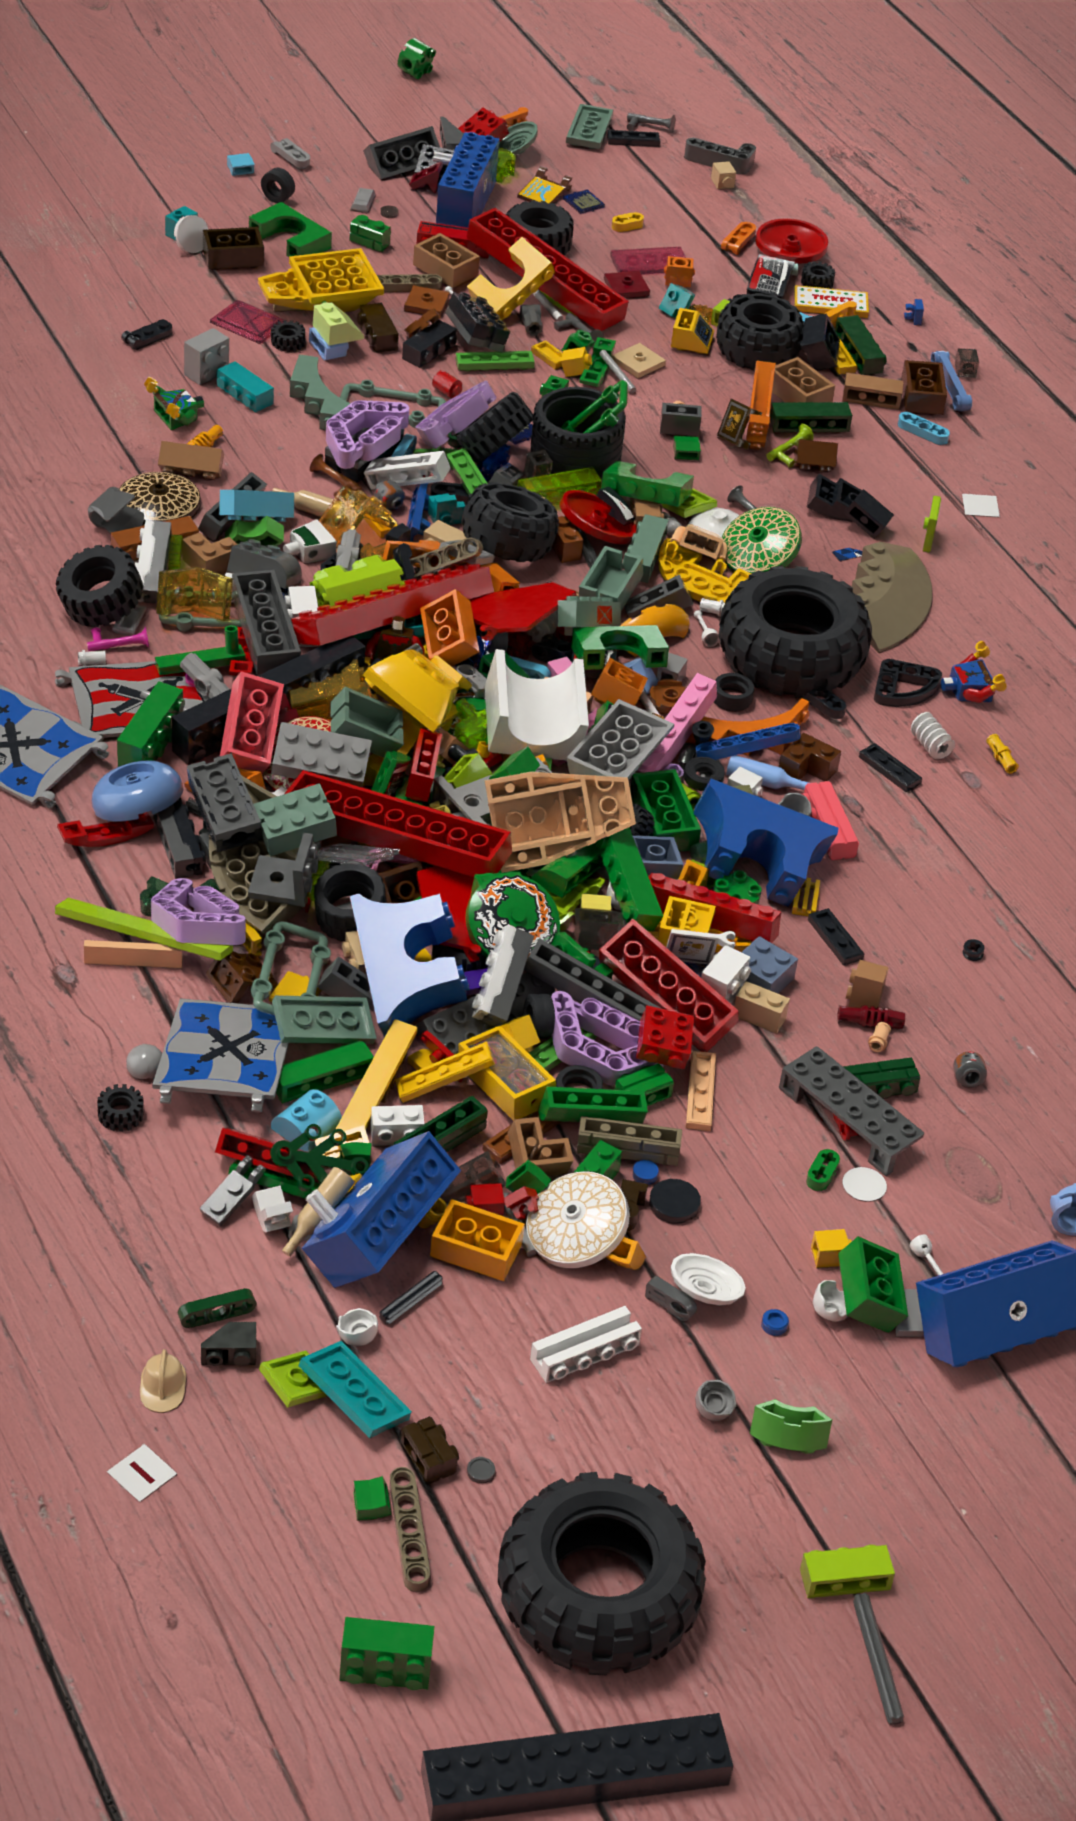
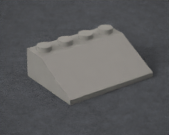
[567,699,675,780]

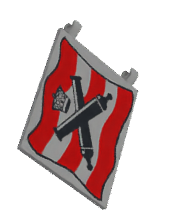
[55,661,210,738]

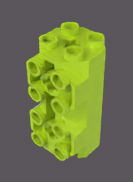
[309,555,405,607]

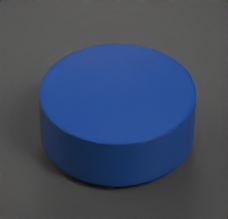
[632,1160,659,1185]
[761,1309,789,1336]

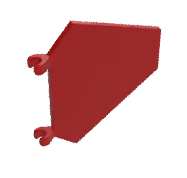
[469,582,576,641]
[416,866,481,962]

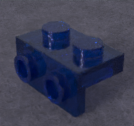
[476,444,511,483]

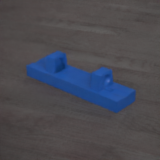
[406,483,430,542]

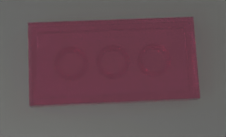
[610,246,686,275]

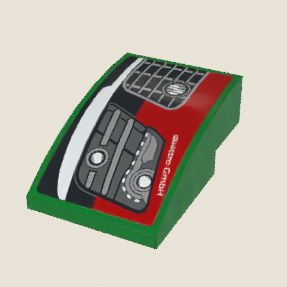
[371,750,411,797]

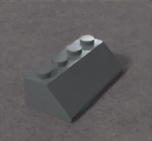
[363,126,440,180]

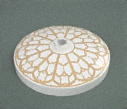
[526,1172,630,1268]

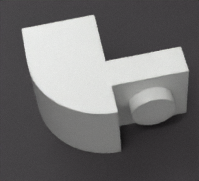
[252,1185,293,1233]

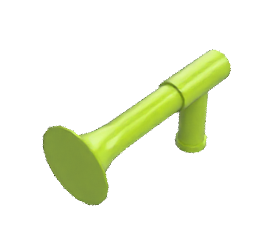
[766,424,814,468]

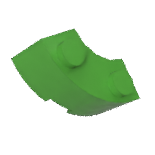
[225,516,284,547]
[750,1399,832,1454]

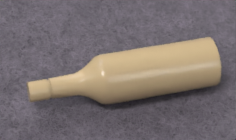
[272,487,348,523]
[282,1167,354,1257]

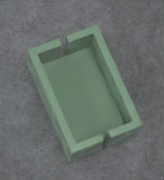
[579,546,643,611]
[331,687,404,758]
[254,783,337,856]

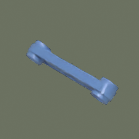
[931,351,972,411]

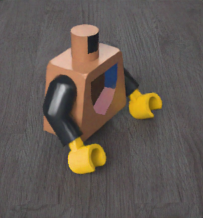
[425,720,490,766]

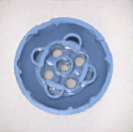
[91,761,184,821]

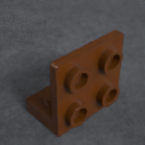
[206,951,278,1003]

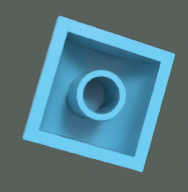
[271,1089,342,1152]

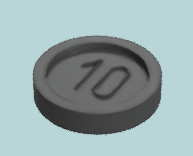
[467,1457,495,1483]

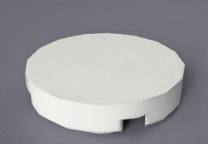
[174,215,209,253]

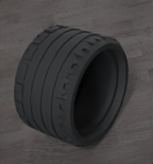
[530,387,626,482]

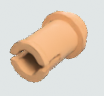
[868,1022,891,1052]

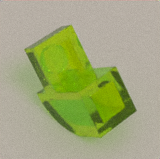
[496,148,516,183]
[455,698,487,749]

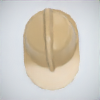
[140,1349,186,1413]

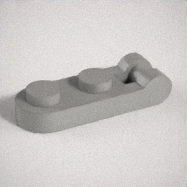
[270,138,310,169]

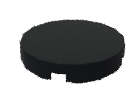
[649,1179,701,1223]

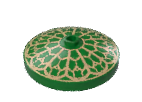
[722,507,802,574]

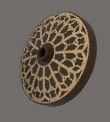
[119,472,200,526]

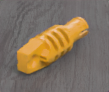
[187,425,224,447]

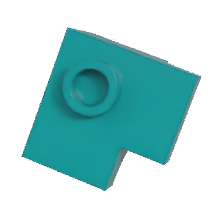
[165,206,198,241]
[659,283,696,318]
[428,494,465,525]

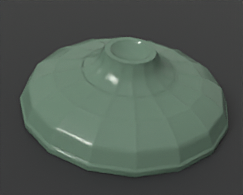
[498,121,538,158]

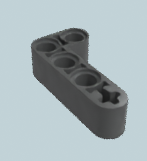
[684,138,756,175]

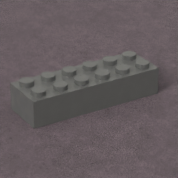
[231,569,301,676]

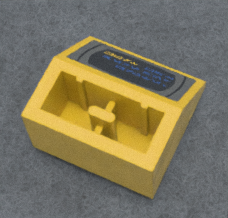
[671,308,714,354]

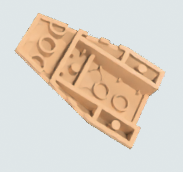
[484,772,636,873]

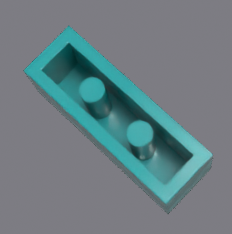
[217,361,274,413]

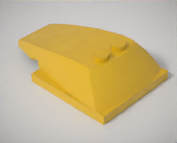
[258,248,384,312]
[363,650,461,732]

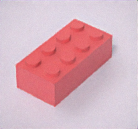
[220,671,284,774]

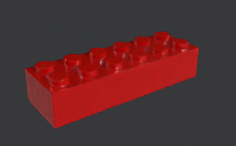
[599,919,739,1052]

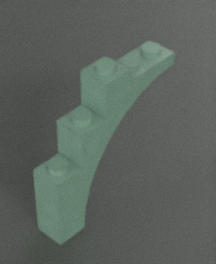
[290,354,351,430]

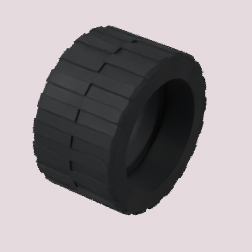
[313,863,387,941]

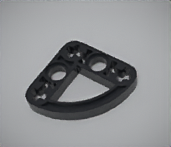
[874,659,942,707]

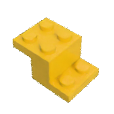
[648,896,716,947]

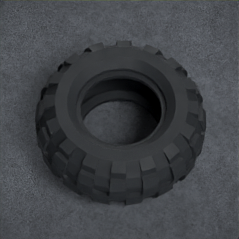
[718,566,872,698]
[498,1472,706,1676]

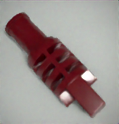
[837,1005,905,1029]

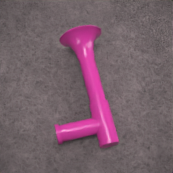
[87,626,149,652]

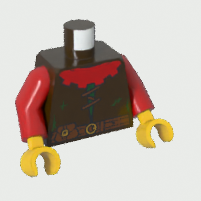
[365,616,425,666]

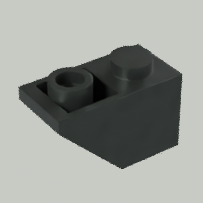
[201,1322,256,1366]

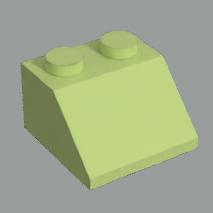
[313,302,364,346]

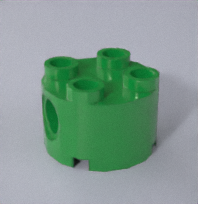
[397,38,436,80]
[714,870,762,904]

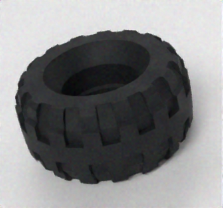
[716,293,804,370]
[461,482,559,562]

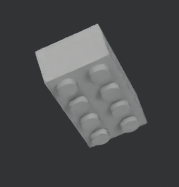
[271,722,372,787]

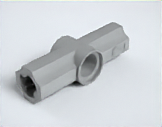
[336,529,361,571]
[180,653,229,698]

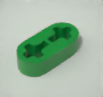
[806,1149,840,1191]

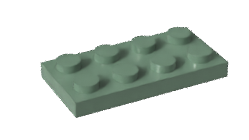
[566,104,614,149]
[272,995,377,1044]

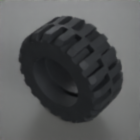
[506,200,574,256]
[457,392,534,463]
[56,545,143,627]

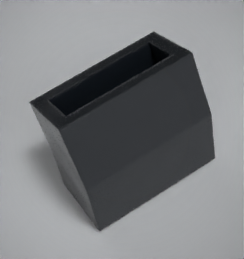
[386,523,411,542]

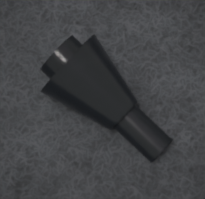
[692,721,714,746]

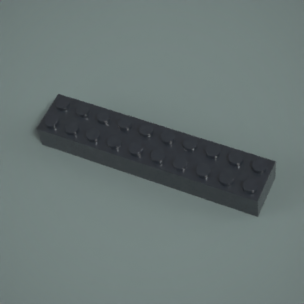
[172,636,365,765]
[421,1713,734,1821]

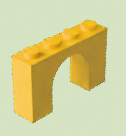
[467,237,555,320]

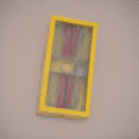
[458,1026,556,1121]

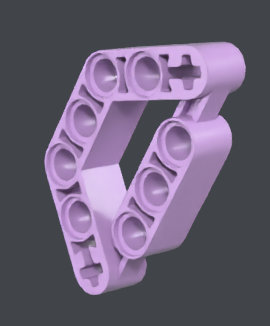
[416,380,497,448]
[326,400,409,469]
[151,878,246,945]
[551,991,664,1086]

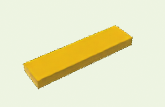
[395,1041,495,1103]

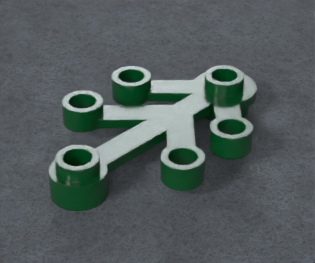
[270,1124,369,1192]

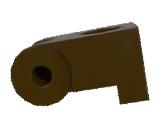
[621,1179,648,1231]

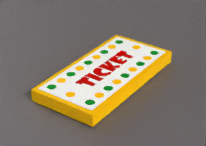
[794,285,869,318]

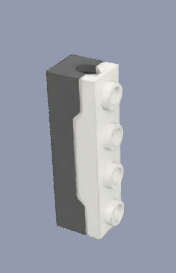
[135,520,172,604]
[472,924,534,1027]

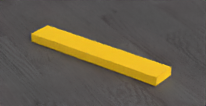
[336,1019,418,1142]

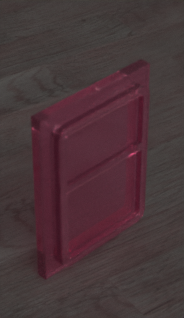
[210,300,283,344]

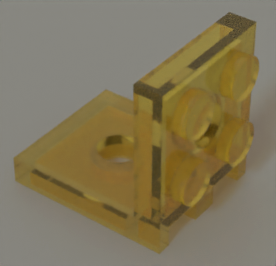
[319,486,396,549]
[156,567,233,622]

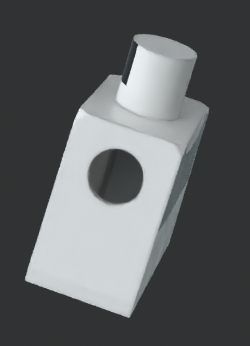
[283,520,337,563]

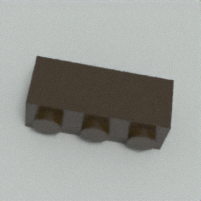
[357,303,399,353]

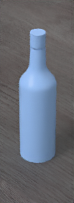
[726,755,809,790]

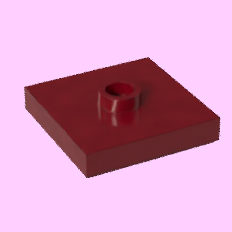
[604,271,650,298]

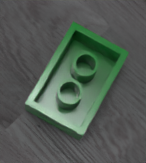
[838,1236,908,1333]
[339,1617,435,1690]

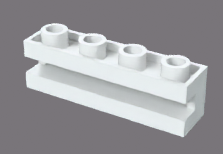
[530,1306,642,1383]

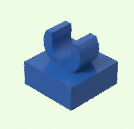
[904,299,924,325]

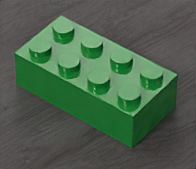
[117,681,185,767]
[630,769,701,852]

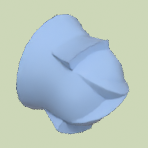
[1050,1183,1076,1236]

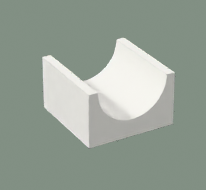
[485,649,589,761]

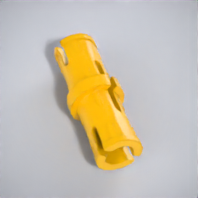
[986,734,1019,774]

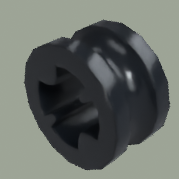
[962,939,985,961]

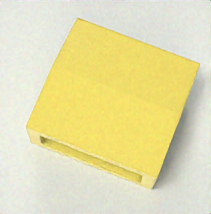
[580,894,611,923]

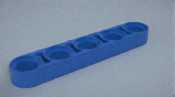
[696,723,801,760]

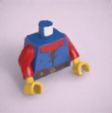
[941,641,1007,703]

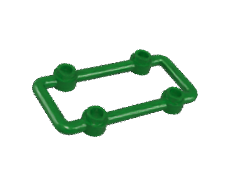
[560,380,628,433]

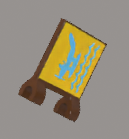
[517,166,572,203]

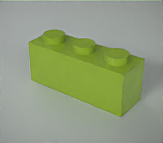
[800,1545,895,1598]

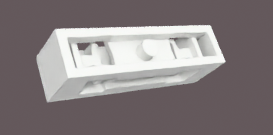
[364,451,450,489]

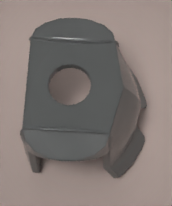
[88,486,145,533]

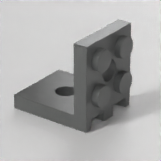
[248,833,318,907]

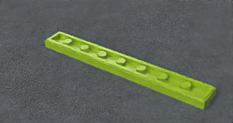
[55,897,233,961]

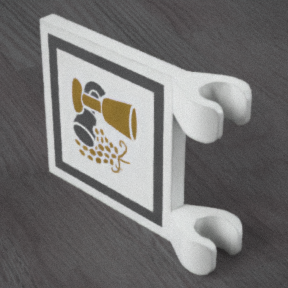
[666,929,735,964]

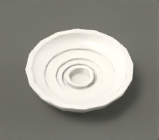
[688,507,739,537]
[671,1253,746,1305]

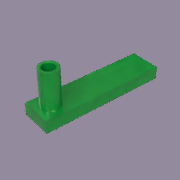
[155,625,246,675]

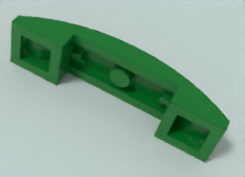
[579,337,616,387]

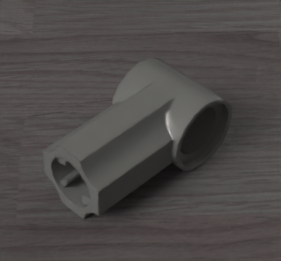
[520,304,543,336]

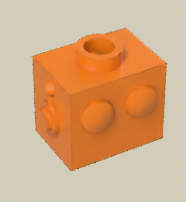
[663,256,695,288]

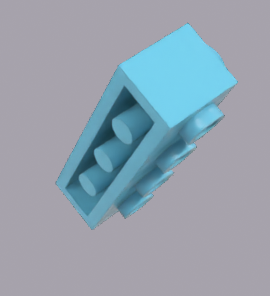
[219,490,294,522]

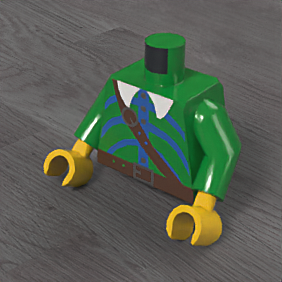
[144,377,204,430]

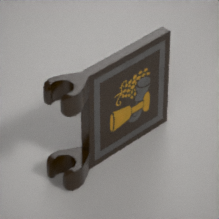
[717,399,762,450]

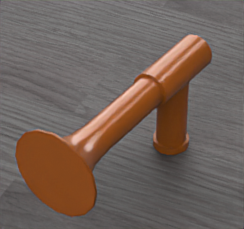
[310,454,362,500]

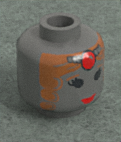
[374,480,405,511]
[953,1051,987,1088]

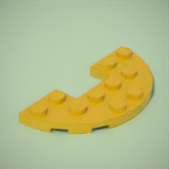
[658,538,751,603]

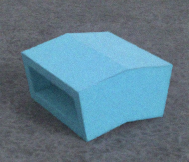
[227,153,255,176]

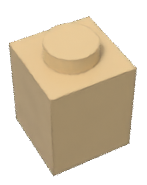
[711,162,736,189]

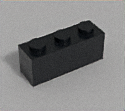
[402,320,457,368]

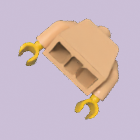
[664,524,727,575]

